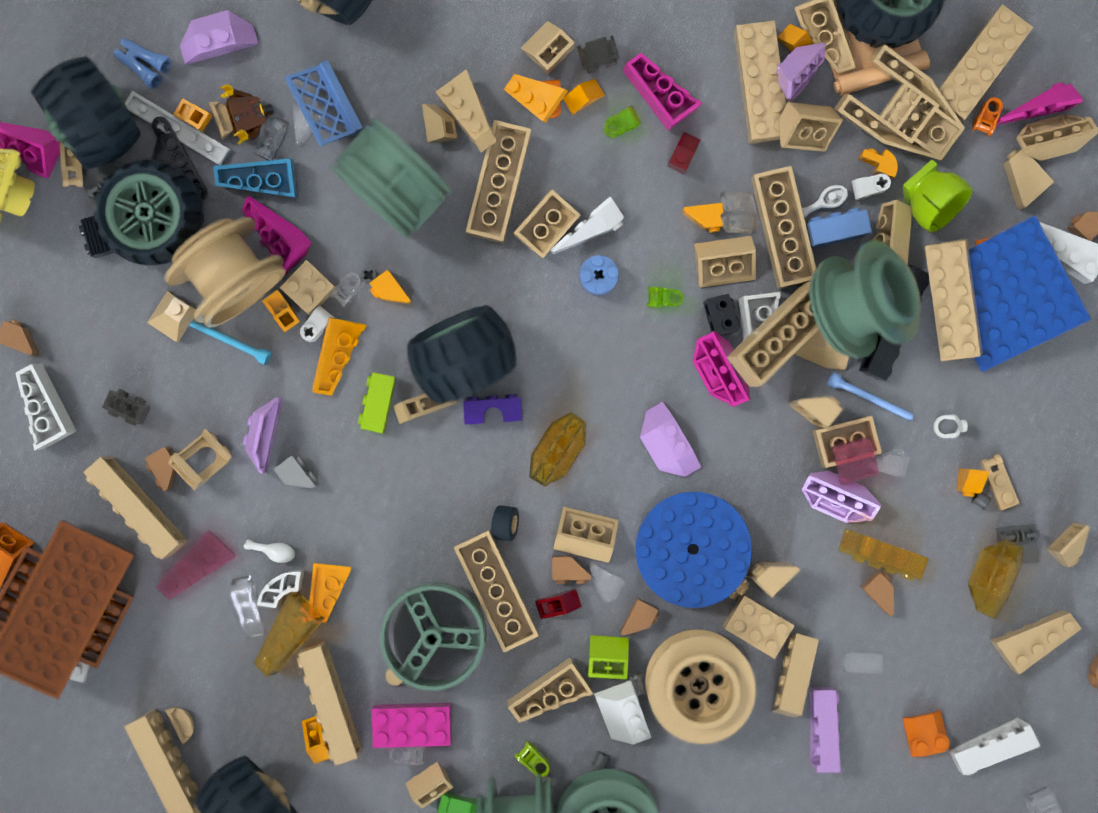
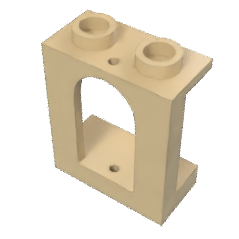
[168,429,232,491]

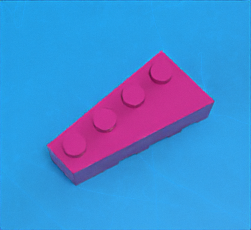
[622,53,702,131]

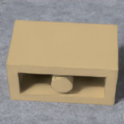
[405,762,454,809]

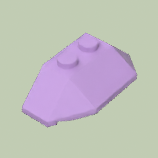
[180,10,259,65]
[777,43,826,102]
[243,397,283,474]
[640,401,701,477]
[801,471,881,523]

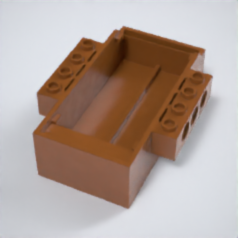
[0,520,135,700]

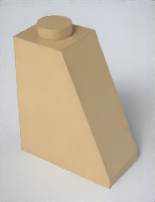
[1003,149,1054,210]

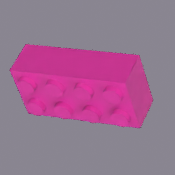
[372,702,452,748]

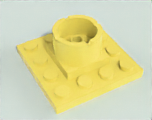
[0,149,35,220]

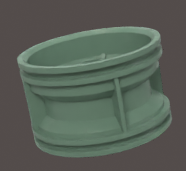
[329,119,452,240]

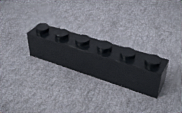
[859,265,929,381]

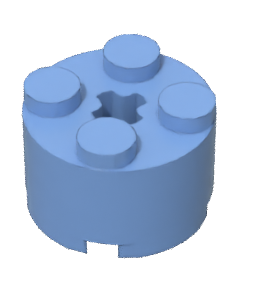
[579,255,618,296]

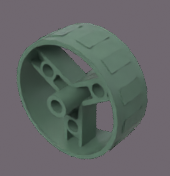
[380,582,487,691]

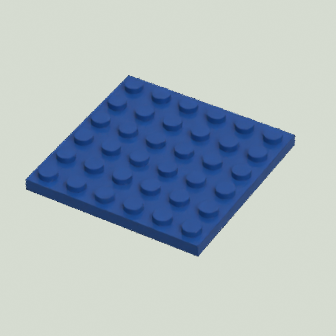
[928,215,1091,372]

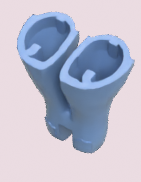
[113,38,171,89]

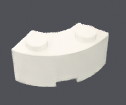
[257,570,304,608]

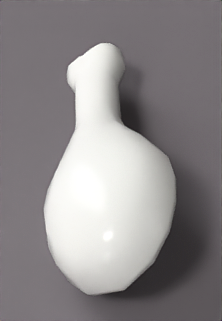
[802,185,848,218]
[243,539,295,563]

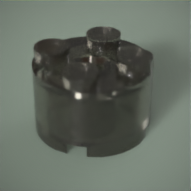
[577,36,620,73]

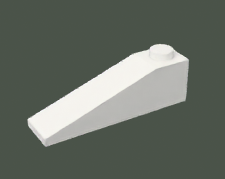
[551,197,624,254]

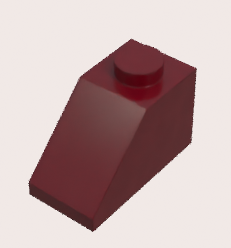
[667,132,701,174]
[535,589,582,619]

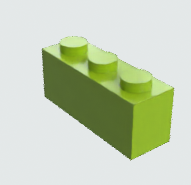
[358,372,397,434]

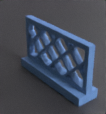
[285,60,363,147]

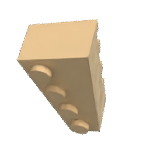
[436,69,497,152]
[990,610,1082,675]
[771,633,819,718]

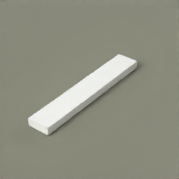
[125,91,231,165]

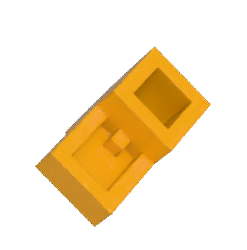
[173,99,213,132]
[858,148,898,180]
[262,289,300,333]

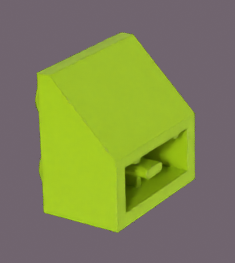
[588,635,629,679]

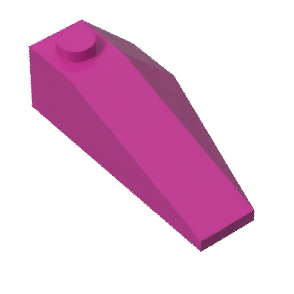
[997,82,1083,125]

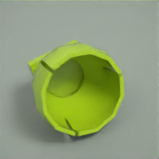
[903,160,973,233]

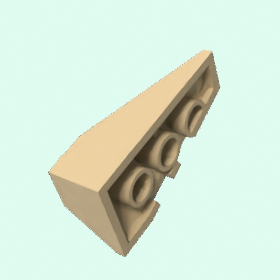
[795,0,857,74]
[794,329,849,370]

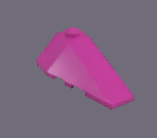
[0,122,60,178]
[242,196,312,274]

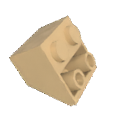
[521,21,575,75]

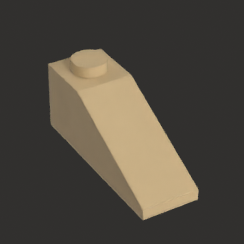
[393,394,458,424]

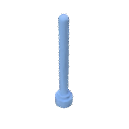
[827,372,914,420]

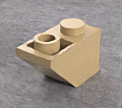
[422,104,457,144]

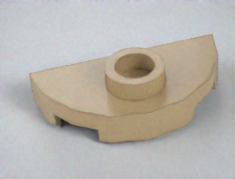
[209,101,233,139]
[165,707,194,745]

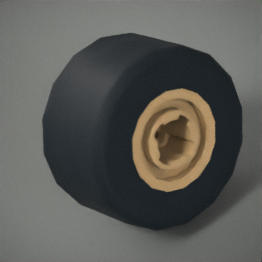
[491,505,519,541]

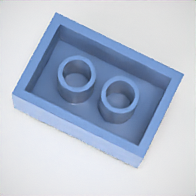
[806,208,872,249]

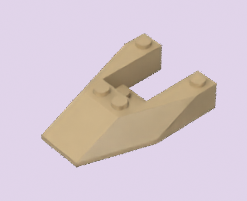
[834,45,965,160]

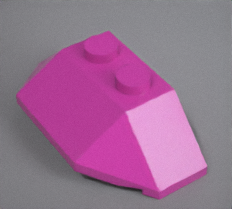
[692,331,751,407]

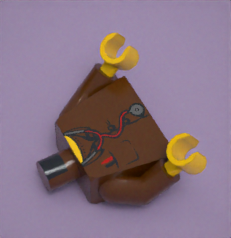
[220,84,274,145]

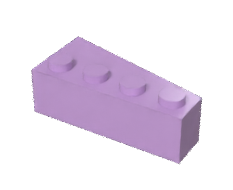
[810,687,841,773]

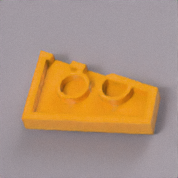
[504,74,568,123]
[307,563,352,623]

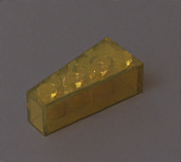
[838,529,929,581]
[254,592,325,677]

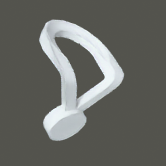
[933,414,968,439]

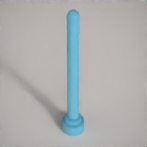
[189,320,272,365]

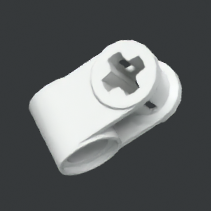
[851,174,891,200]
[300,305,335,342]

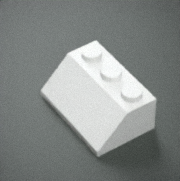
[594,681,651,744]

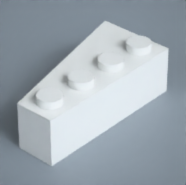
[1040,222,1098,284]
[738,292,781,341]
[16,363,77,450]
[949,718,1040,775]

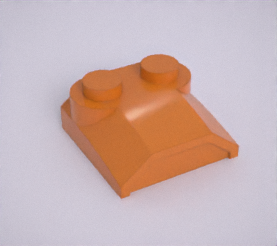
[902,710,950,757]

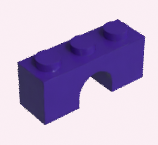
[463,394,523,425]

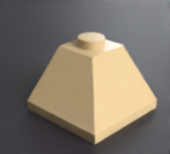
[147,291,197,343]
[1046,523,1090,567]

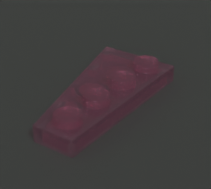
[156,530,237,600]

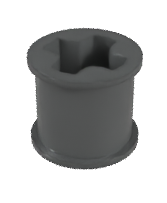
[361,267,378,284]
[971,493,992,510]
[592,751,611,770]

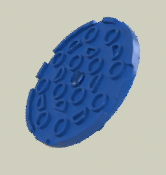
[636,492,752,608]

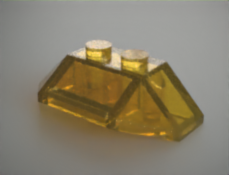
[529,412,586,487]
[968,540,1024,619]

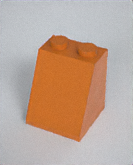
[0,522,35,591]

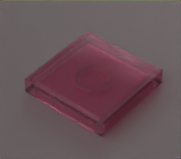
[832,437,879,485]

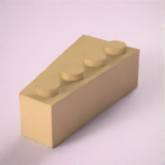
[872,200,912,264]
[507,657,594,723]

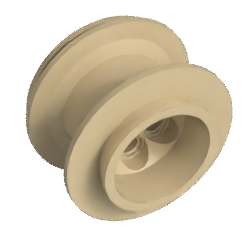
[165,217,286,328]
[645,629,756,744]

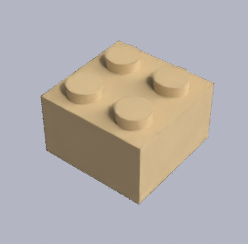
[280,260,338,315]

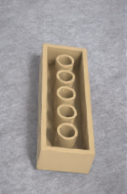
[938,4,1033,122]
[734,20,786,144]
[466,120,532,244]
[751,166,816,290]
[925,239,983,361]
[727,281,819,387]
[83,456,188,560]
[454,529,539,653]
[297,641,362,766]
[124,709,200,813]

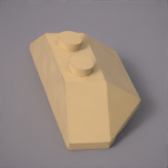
[1016,114,1098,161]

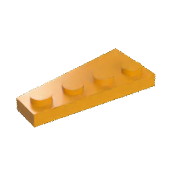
[312,317,366,396]

